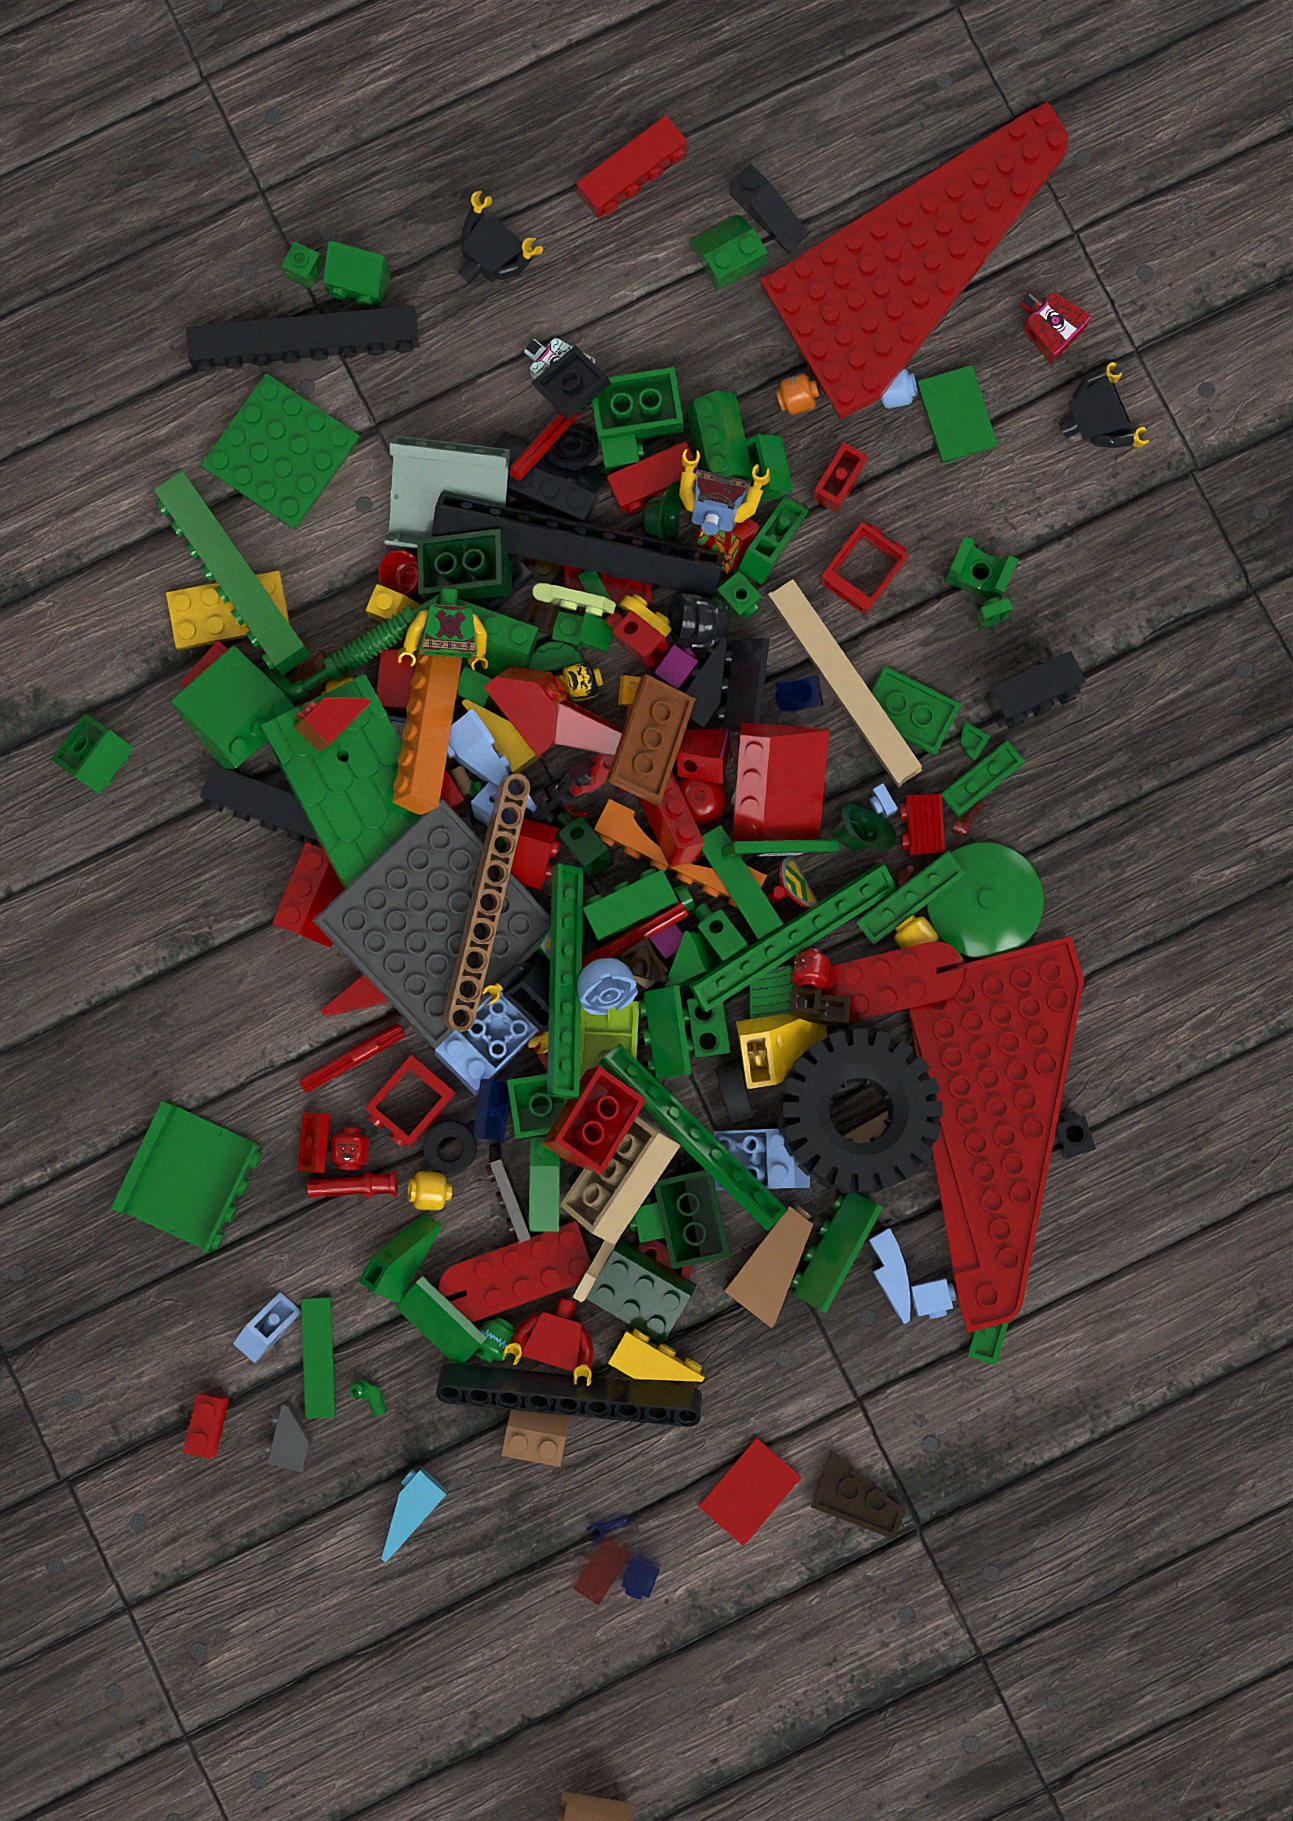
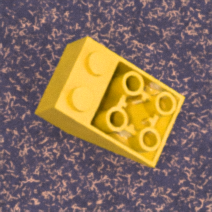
[736,1013,827,1089]
[608,1328,705,1382]

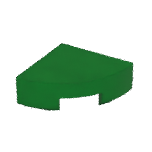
[960,721,990,762]

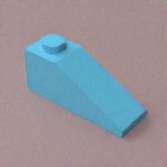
[381,1467,449,1563]

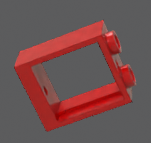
[820,522,909,616]
[365,1055,458,1147]

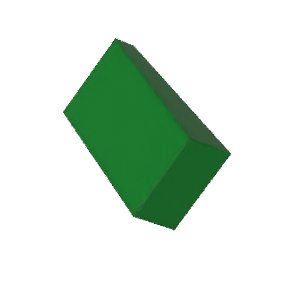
[578,571,610,600]

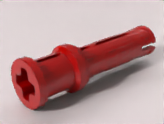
[307,1170,398,1198]

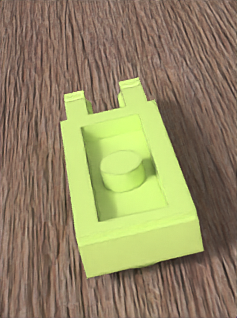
[532,583,616,617]

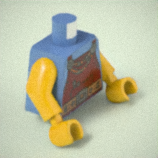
[679,449,770,535]

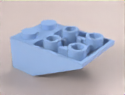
[434,991,539,1096]
[713,1129,810,1190]

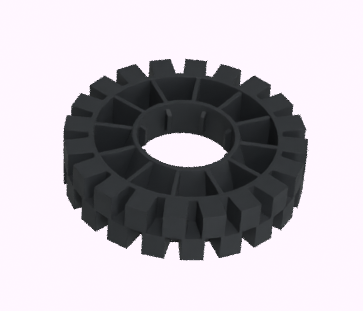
[777,1029,943,1194]

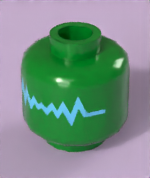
[476,1317,515,1363]

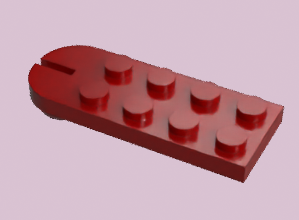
[821,941,967,1028]
[438,1221,591,1322]

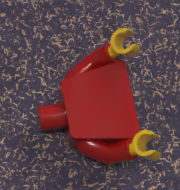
[502,1297,594,1386]

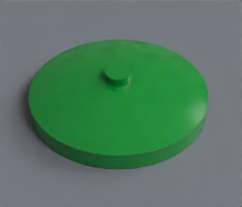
[926,843,1044,959]

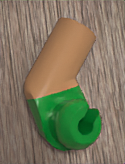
[450,766,488,799]

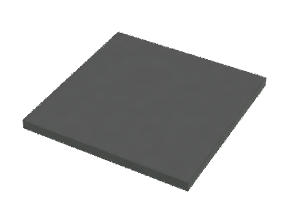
[312,798,551,1049]

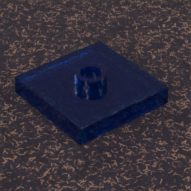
[473,1079,509,1142]

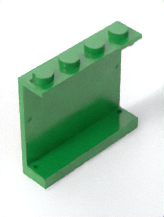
[111,1101,263,1254]

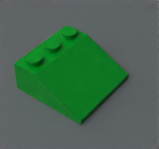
[169,646,295,769]

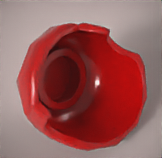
[378,550,418,596]

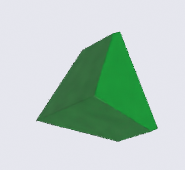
[665,931,722,988]

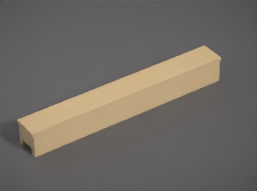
[768,579,922,788]

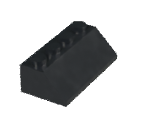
[492,431,608,523]

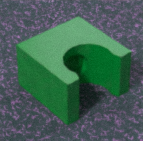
[945,536,1019,600]

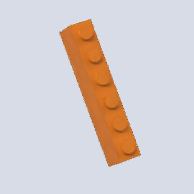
[392,652,462,816]

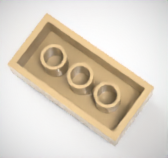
[559,1114,681,1245]

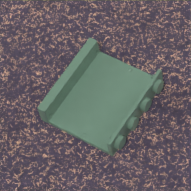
[384,436,510,550]

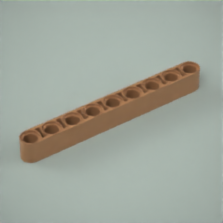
[443,774,530,1031]

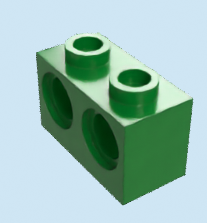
[682,998,730,1059]

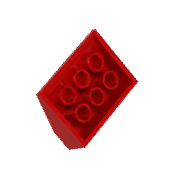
[732,722,829,842]

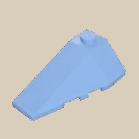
[447,709,537,816]

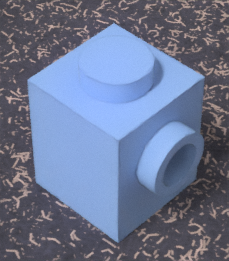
[471,782,513,826]
[909,1278,956,1319]

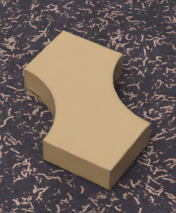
[573,1237,620,1302]

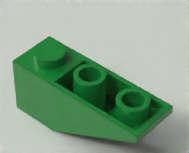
[358,1214,442,1304]

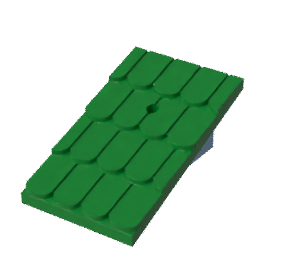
[261,674,422,889]

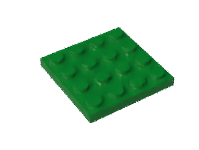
[200,373,361,531]

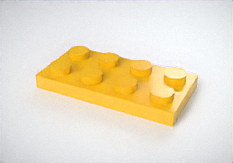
[166,571,290,650]

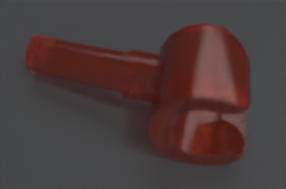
[952,801,985,836]
[894,865,914,887]

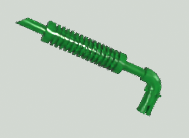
[262,593,440,701]

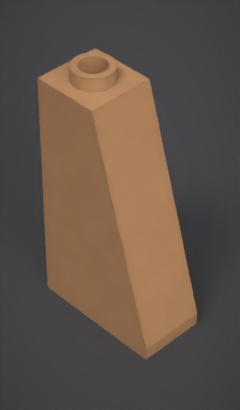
[724,1205,813,1328]

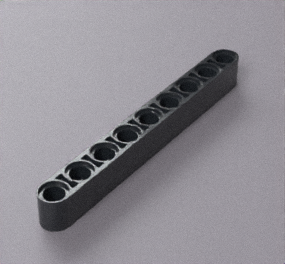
[436,1363,702,1427]

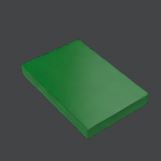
[917,365,998,464]
[871,665,962,756]
[395,1277,487,1364]

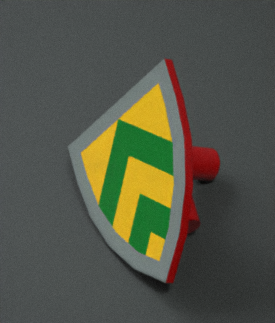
[768,856,818,909]

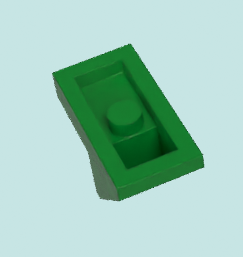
[551,612,613,653]

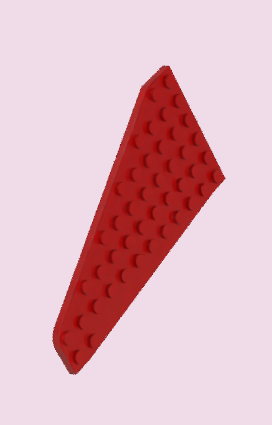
[760,102,1068,420]
[908,936,1084,1333]

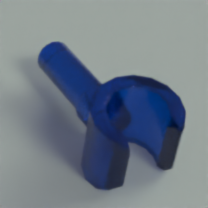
[586,1515,629,1543]

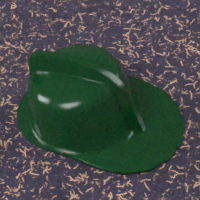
[642,481,681,542]
[831,803,896,851]

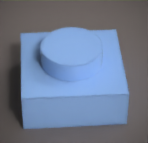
[870,784,897,818]

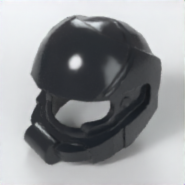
[668,593,730,648]

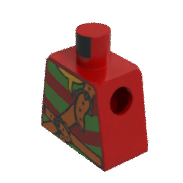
[690,514,759,575]

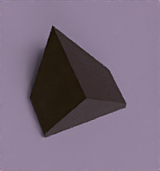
[613,937,667,984]

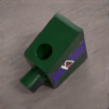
[555,811,614,881]

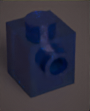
[621,1554,660,1600]

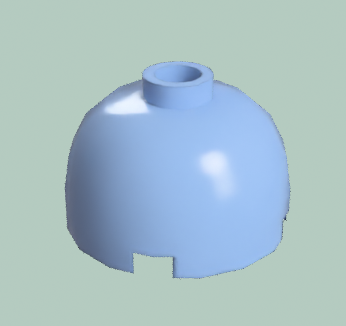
[577,958,638,1015]

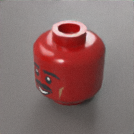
[330,1127,370,1170]

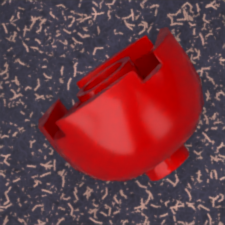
[677,777,728,829]

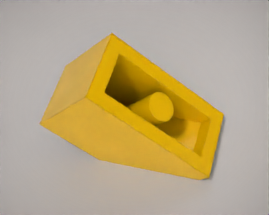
[366,584,421,622]

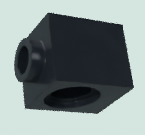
[1055,1112,1096,1159]

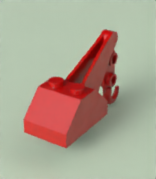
[484,666,623,819]

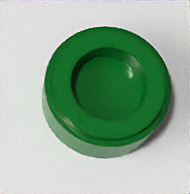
[672,883,695,912]

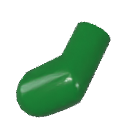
[349,1379,387,1417]

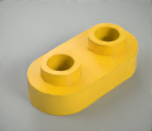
[619,594,672,638]

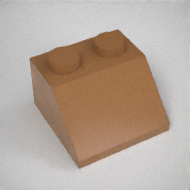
[501,1410,571,1467]

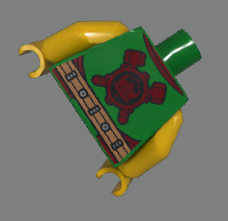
[398,589,489,670]

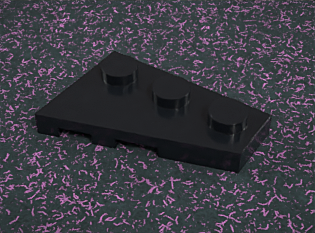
[529,757,596,825]

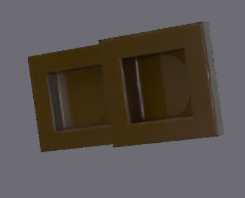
[789,986,851,1028]

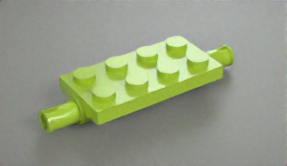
[579,1001,639,1081]

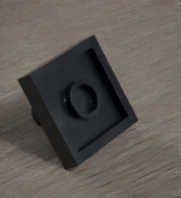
[531,345,611,421]

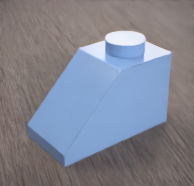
[233,1292,301,1363]

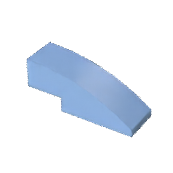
[867,1228,911,1324]

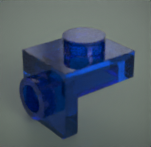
[775,676,824,713]

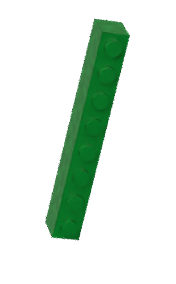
[154,471,311,675]

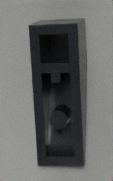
[729,163,809,254]

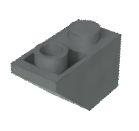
[265,1403,313,1473]

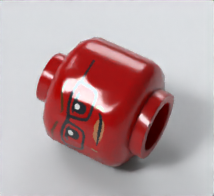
[791,948,830,990]

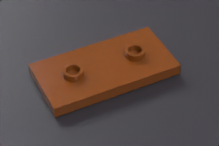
[606,674,695,805]

